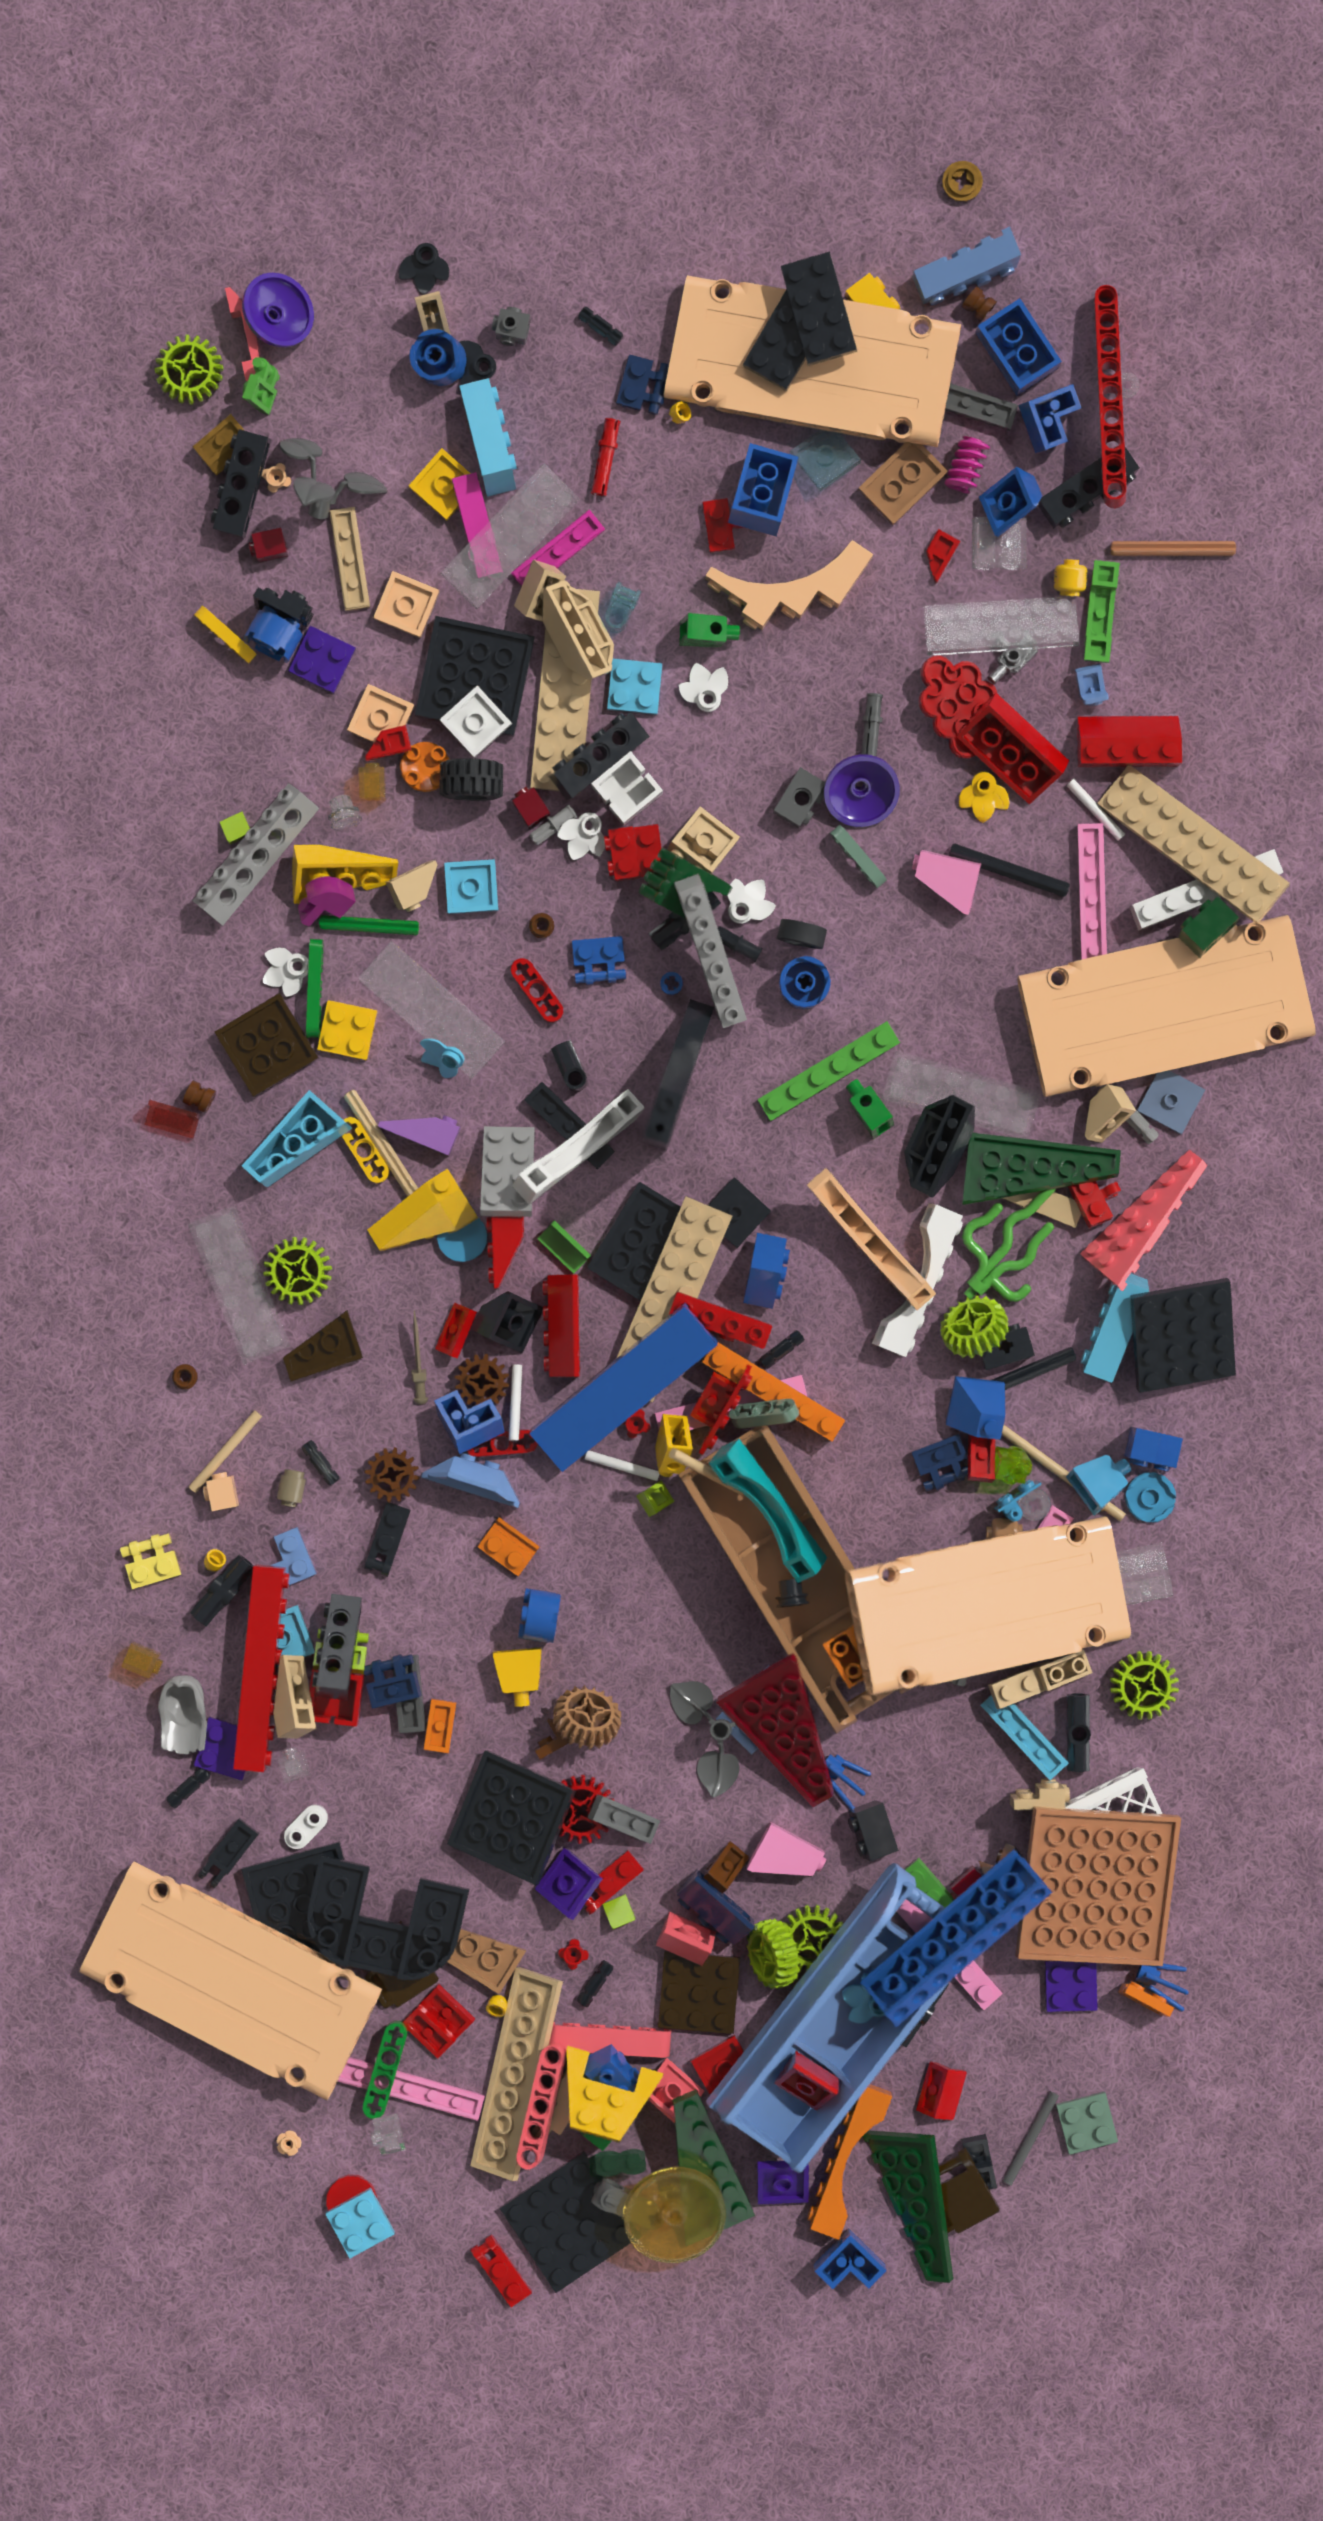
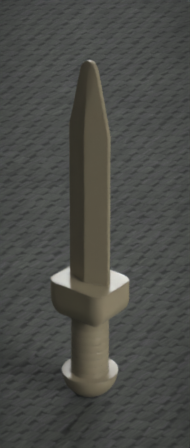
[412,1310,428,1405]

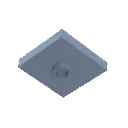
[1137,1070,1205,1134]

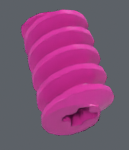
[945,436,990,494]

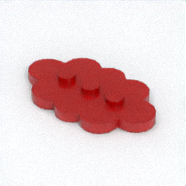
[918,656,998,759]

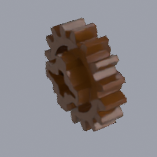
[455,1354,510,1405]
[365,1447,420,1503]

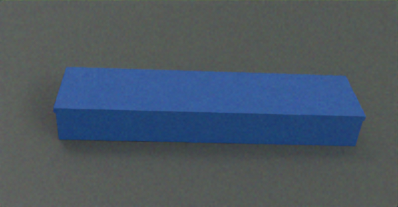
[530,1303,718,1472]
[860,1849,1052,2027]

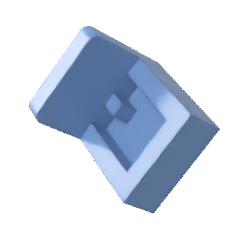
[1075,664,1109,706]

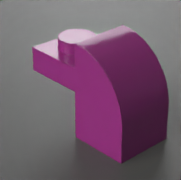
[298,876,356,927]

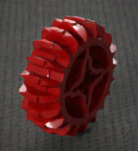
[559,1775,615,1844]

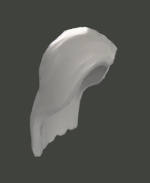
[158,1675,207,1754]

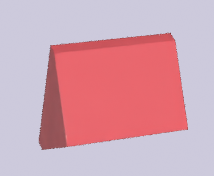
[656,1912,716,1966]
[648,2058,704,2123]

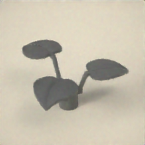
[280,438,388,519]
[670,1681,740,1797]

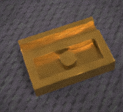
[192,414,244,476]

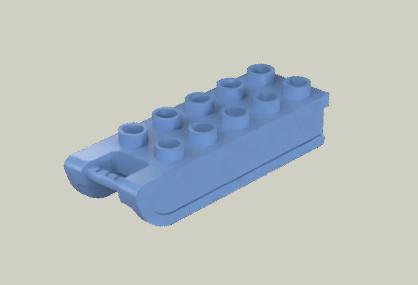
[706,1863,950,2173]

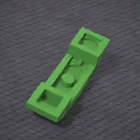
[1084,560,1120,663]

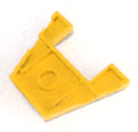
[566,2046,663,2142]

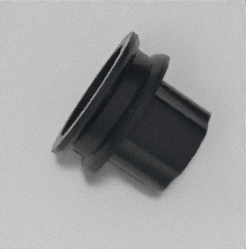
[775,1579,809,1608]

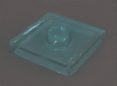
[790,430,861,492]

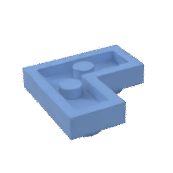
[270,1527,317,1585]

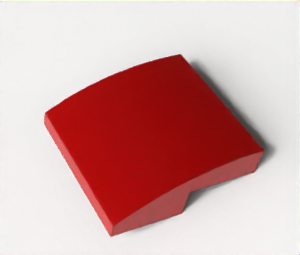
[403,1984,476,2059]

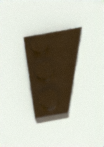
[283,1310,363,1382]

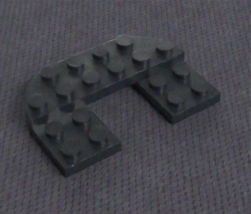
[307,1855,470,1980]

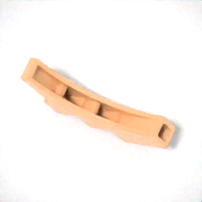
[705,540,873,630]
[807,1168,936,1311]

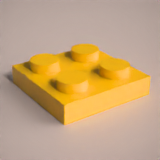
[409,448,480,521]
[317,1000,378,1060]

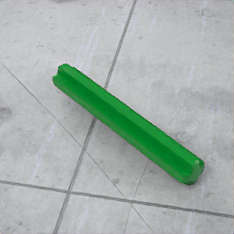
[319,915,419,935]

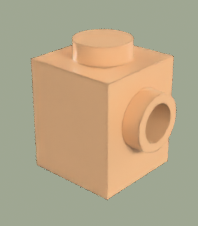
[203,1472,239,1511]

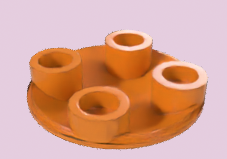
[400,742,449,792]

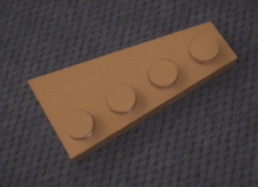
[447,1929,526,1994]

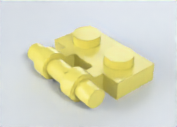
[120,1533,181,1589]

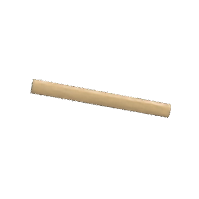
[188,1410,262,1493]
[669,1448,743,1495]

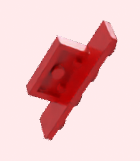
[669,1292,772,1349]
[690,1364,753,1455]

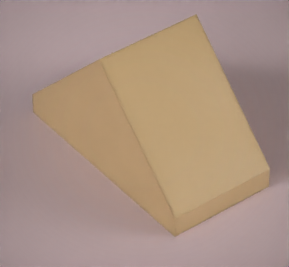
[415,291,450,334]

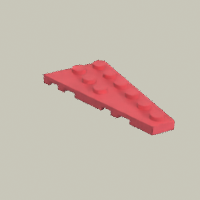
[1080,1150,1207,1292]

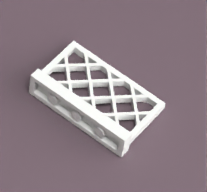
[1065,1767,1162,1814]

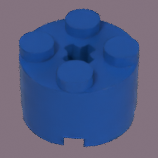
[410,329,466,386]
[243,606,303,663]
[779,956,831,1009]
[518,1588,561,1643]

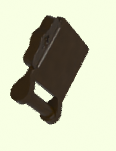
[365,1921,439,2008]
[939,2148,1000,2233]

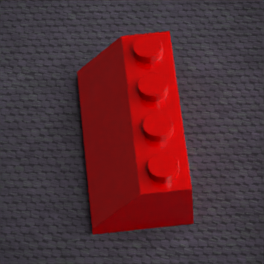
[956,693,1069,805]
[1077,716,1182,767]
[543,1274,580,1377]

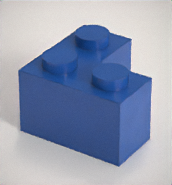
[1018,384,1082,453]
[743,1233,790,1309]
[434,1390,505,1454]
[1124,1427,1183,1471]
[813,2228,887,2289]

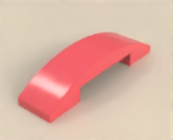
[225,287,260,381]

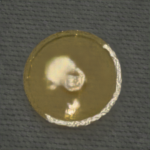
[623,2167,726,2263]

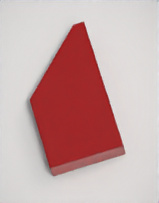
[926,529,960,583]
[365,725,412,762]

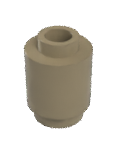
[277,1469,306,1507]

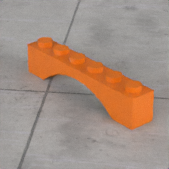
[702,1342,845,1442]
[807,2084,892,2240]

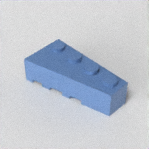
[912,227,1021,305]

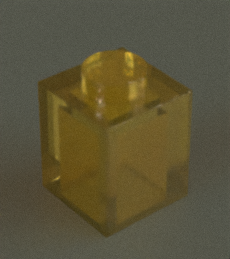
[358,763,386,801]
[121,1642,163,1679]

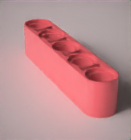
[549,2022,671,2058]
[516,2043,566,2170]

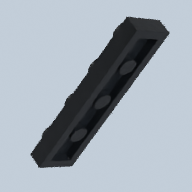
[524,1082,615,1170]

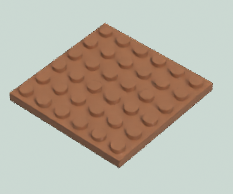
[1015,1806,1181,1966]

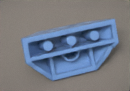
[421,1453,520,1508]

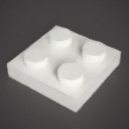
[440,686,512,758]

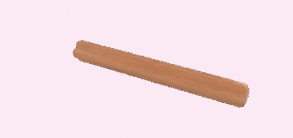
[1110,541,1236,556]

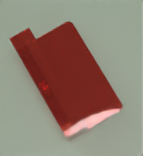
[144,1100,201,1139]

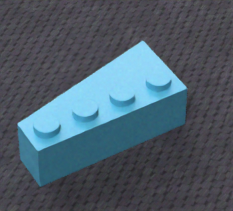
[459,378,517,497]
[242,1090,352,1187]
[1080,1273,1149,1383]

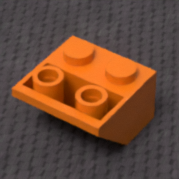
[822,1624,864,1689]

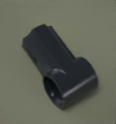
[551,1040,588,1092]

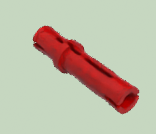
[591,418,621,497]

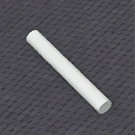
[1067,779,1125,841]
[509,1365,522,1441]
[585,1451,659,1481]

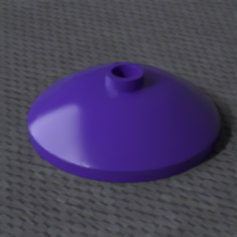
[242,272,314,348]
[824,754,900,827]

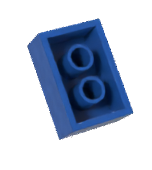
[975,298,1062,396]
[728,443,799,537]

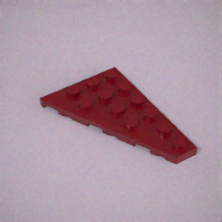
[716,1653,834,1807]

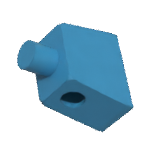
[1066,1455,1131,1516]

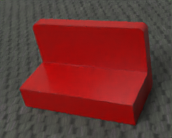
[916,2061,967,2120]

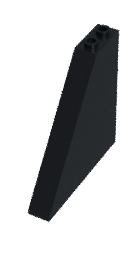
[643,999,714,1151]

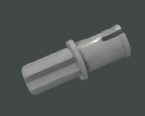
[530,805,578,845]

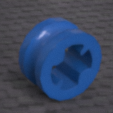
[660,972,683,995]

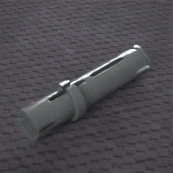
[862,693,883,757]

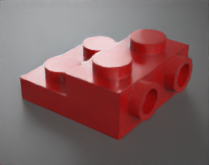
[604,824,661,882]

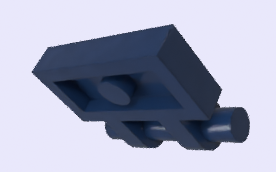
[616,354,669,415]
[911,1434,968,1492]
[364,1654,422,1709]

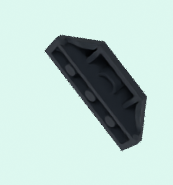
[904,1095,975,1197]

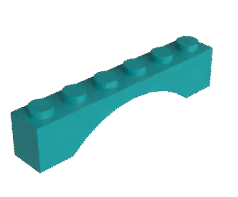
[708,1439,828,1583]

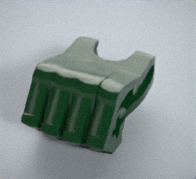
[638,848,733,918]

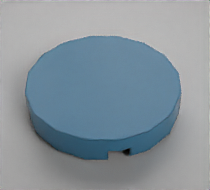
[437,1217,488,1262]
[1125,1472,1176,1522]

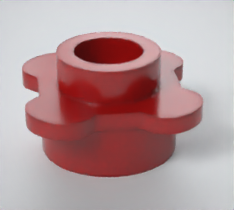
[622,1409,651,1438]
[558,1939,589,1969]

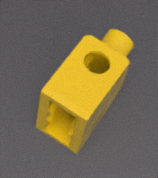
[655,1414,693,1477]
[493,1647,542,1707]

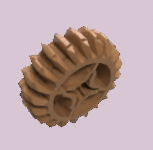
[553,1685,621,1750]

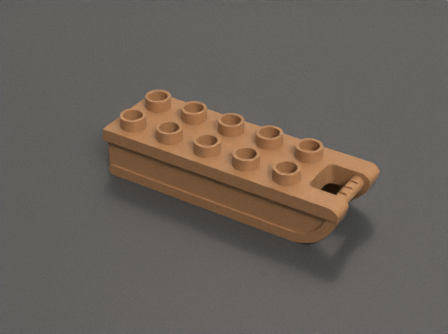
[678,1425,911,1734]

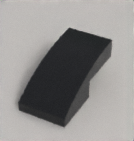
[961,2134,997,2190]

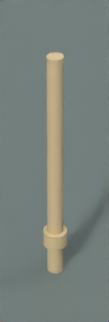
[1002,1425,1126,1522]

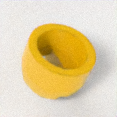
[669,401,691,424]
[204,1549,226,1572]
[486,1995,507,2017]

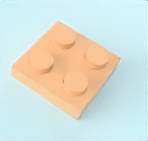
[373,571,440,638]
[347,684,415,743]

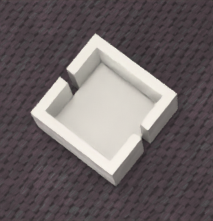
[591,751,663,826]

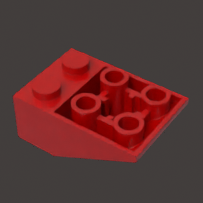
[487,1216,524,1288]

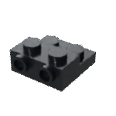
[253,587,314,631]

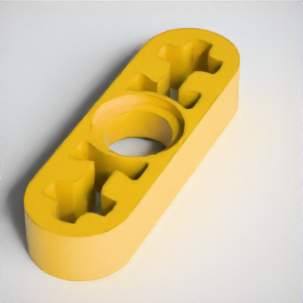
[194,605,257,664]
[342,1117,389,1183]

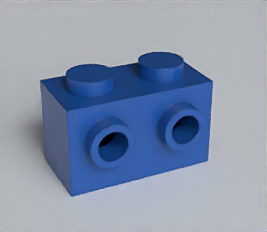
[585,2044,639,2092]

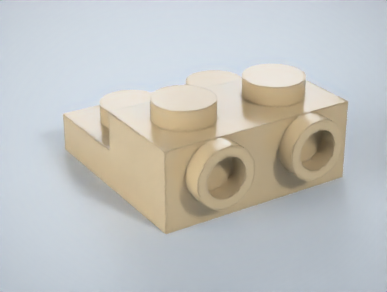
[667,807,740,874]
[1010,1778,1070,1810]

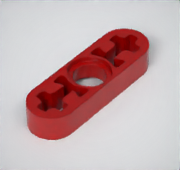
[511,958,564,1023]
[467,1430,538,1457]

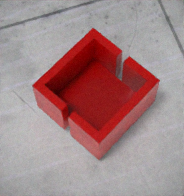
[310,1669,365,1727]

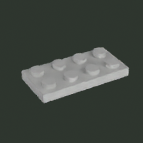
[480,1126,535,1217]

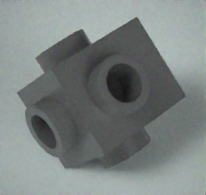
[492,307,531,346]

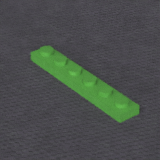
[757,1021,900,1121]

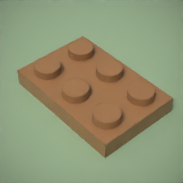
[858,442,948,526]

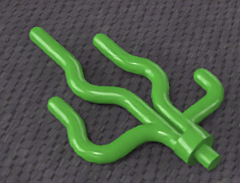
[962,1188,1056,1302]

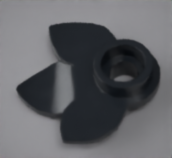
[399,243,449,295]
[460,340,497,385]

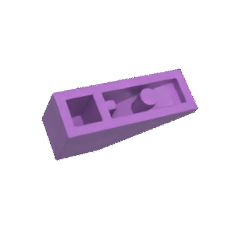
[378,1116,461,1156]

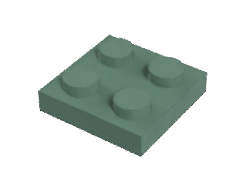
[1056,2091,1118,2155]

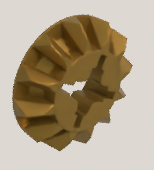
[942,161,983,202]

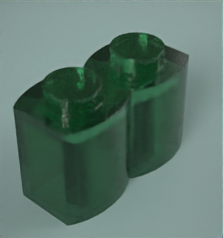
[589,2149,646,2179]

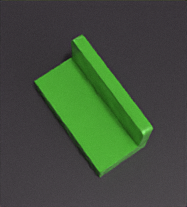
[537,1220,591,1274]

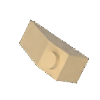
[273,1655,316,1739]

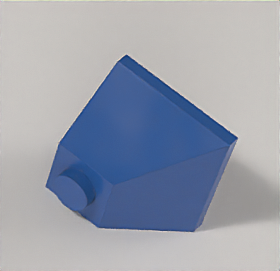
[979,467,1042,537]
[945,1376,1005,1440]

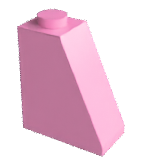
[912,850,981,915]
[746,1822,826,1876]

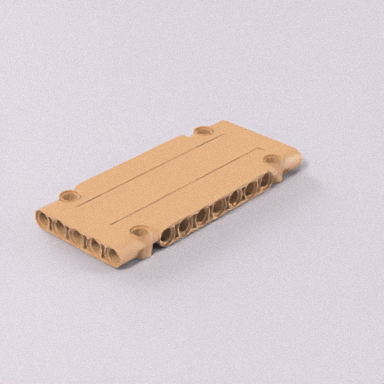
[664,275,961,447]
[1017,915,1316,1097]
[845,1516,1131,1695]
[79,1862,382,2100]

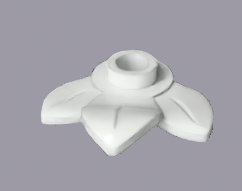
[679,663,728,712]
[557,812,605,860]
[727,879,776,924]
[263,948,309,997]

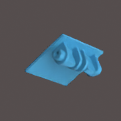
[994,1479,1042,1521]

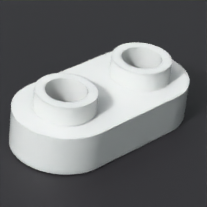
[284,1805,328,1849]

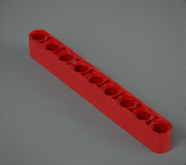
[1094,285,1127,509]

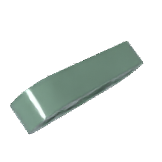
[830,825,887,889]
[729,1398,799,1428]

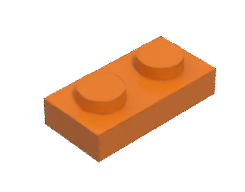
[424,1698,457,1753]

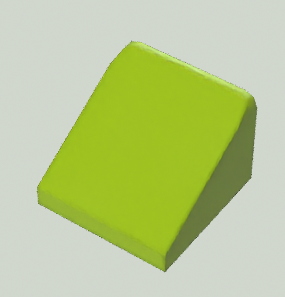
[220,811,250,845]
[636,1480,675,1517]
[602,1894,636,1929]

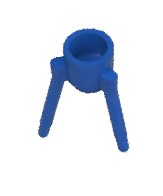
[826,1754,871,1810]
[1135,1964,1189,2012]

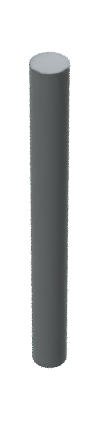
[1003,2091,1059,2186]

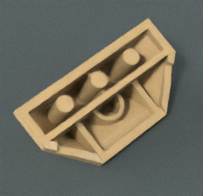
[543,580,614,680]

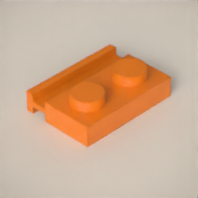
[478,1517,540,1576]
[1118,1981,1174,2017]

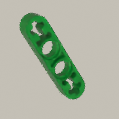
[306,939,324,1038]
[363,2021,408,2119]

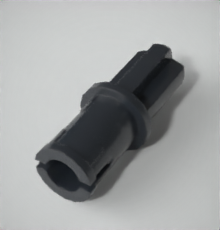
[718,926,763,962]

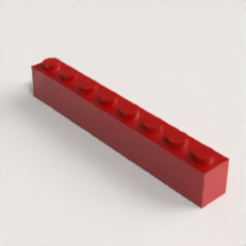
[233,1564,290,1772]

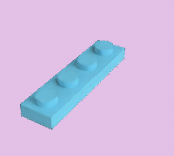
[981,1695,1069,1780]

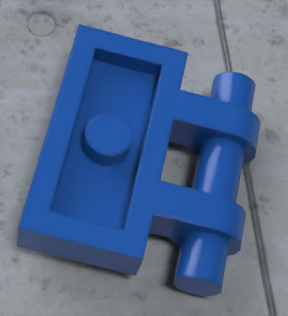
[572,936,626,985]

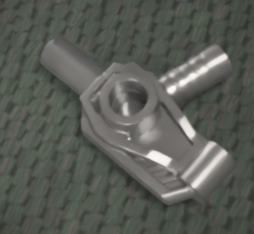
[988,634,1038,684]

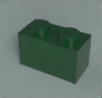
[1179,896,1239,958]

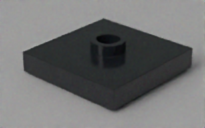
[708,1177,771,1248]

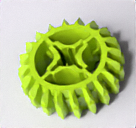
[155,334,224,404]
[263,1237,332,1305]
[940,1296,1009,1359]
[1110,1651,1179,1720]
[783,1905,843,1971]
[746,1919,801,1989]

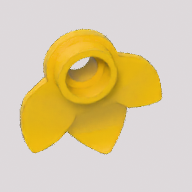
[959,772,1009,823]

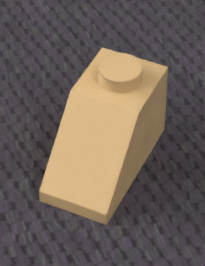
[385,860,437,912]
[1085,1084,1136,1143]

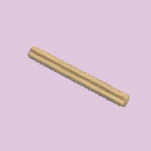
[344,1090,418,1197]

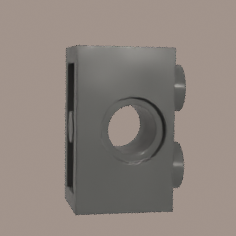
[773,767,825,829]

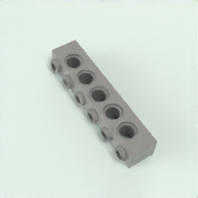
[192,783,319,925]
[674,874,747,1028]

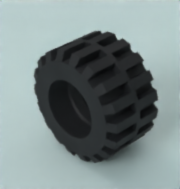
[439,758,503,801]

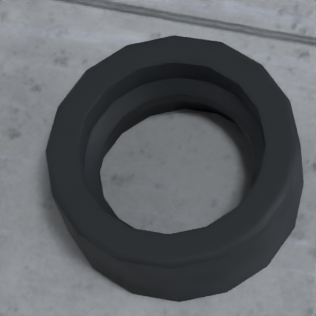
[777,919,827,949]

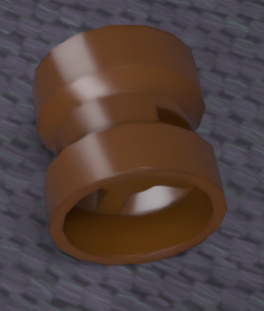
[962,286,997,322]
[183,1080,216,1113]

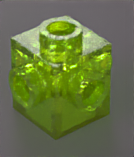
[995,1446,1032,1485]

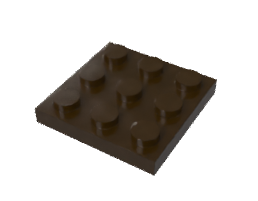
[214,993,319,1097]
[658,1950,740,2034]

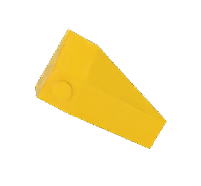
[292,845,398,904]
[367,1169,478,1251]

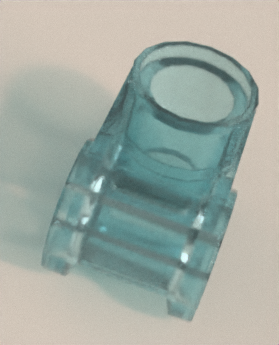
[605,581,642,633]

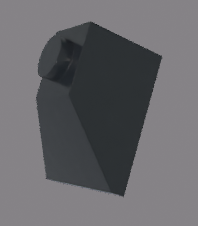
[471,1291,543,1354]

